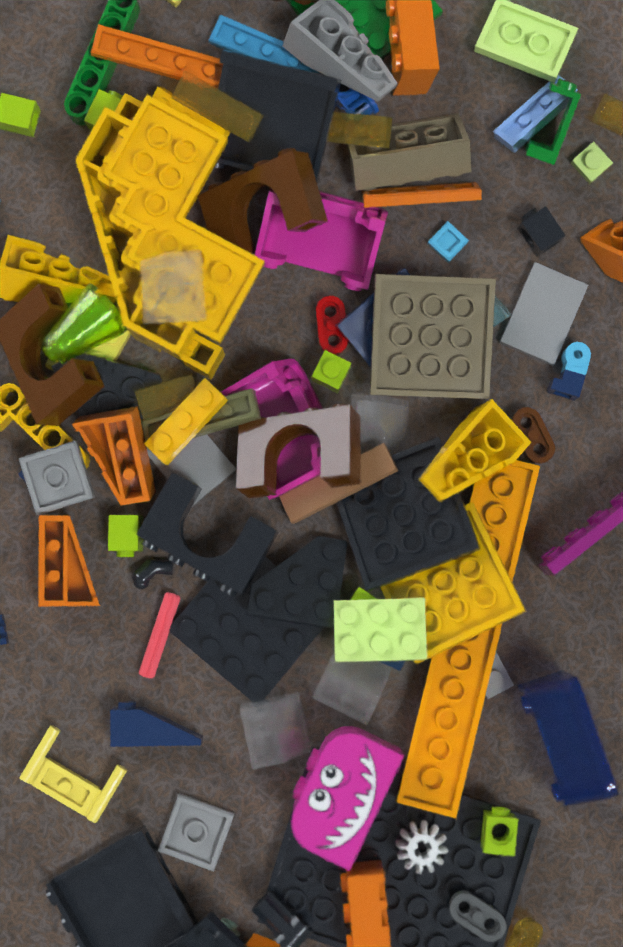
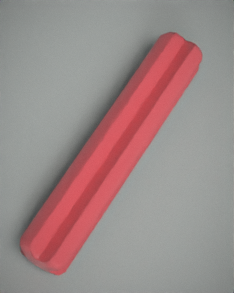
[139,592,180,679]

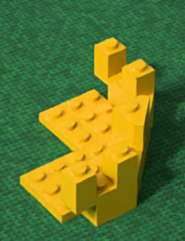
[75,93,265,380]

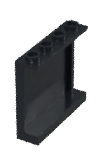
[212,50,342,183]
[46,825,198,947]

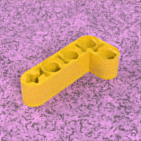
[0,383,90,469]

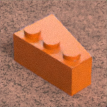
[386,0,440,96]
[72,406,156,505]
[38,515,100,607]
[340,860,391,947]

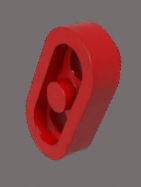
[316,296,348,355]

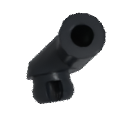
[132,559,174,589]

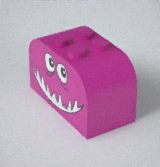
[292,726,404,870]

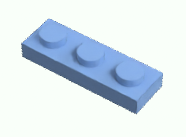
[493,75,577,153]

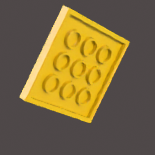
[381,502,526,664]

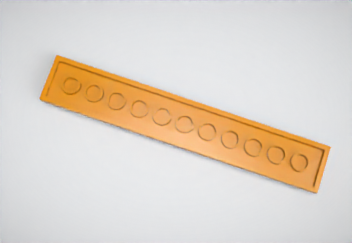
[396,460,540,818]

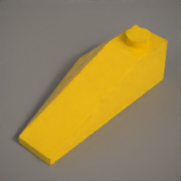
[0,235,116,303]
[419,399,531,502]

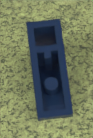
[110,701,203,747]

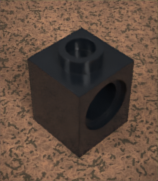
[518,206,566,257]

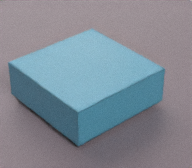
[427,221,469,263]

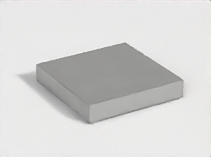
[18,440,95,516]
[158,793,235,872]

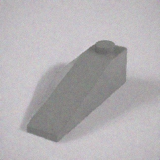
[283,0,398,102]

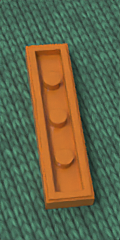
[362,182,482,208]

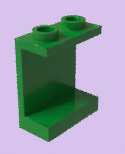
[525,79,581,165]

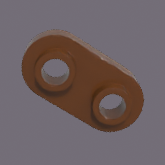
[511,407,555,464]

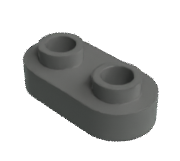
[449,891,506,942]

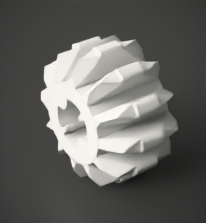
[396,820,448,874]

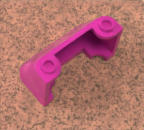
[255,189,388,291]
[221,358,323,500]

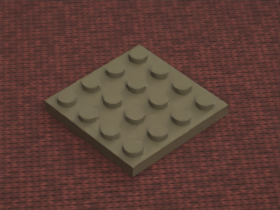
[370,274,496,399]

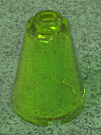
[42,283,127,364]

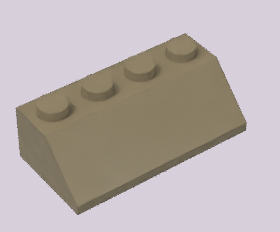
[345,113,471,191]

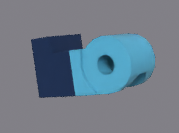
[547,342,591,401]

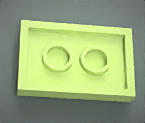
[474,0,578,83]
[334,598,427,662]

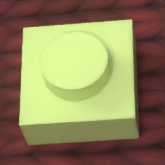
[571,142,613,184]

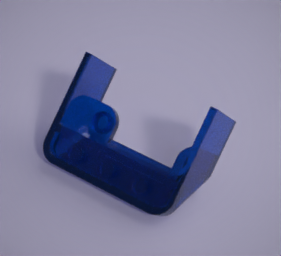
[517,670,618,806]

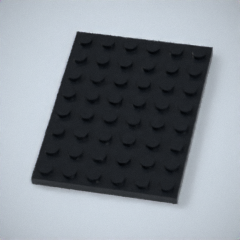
[257,746,541,947]

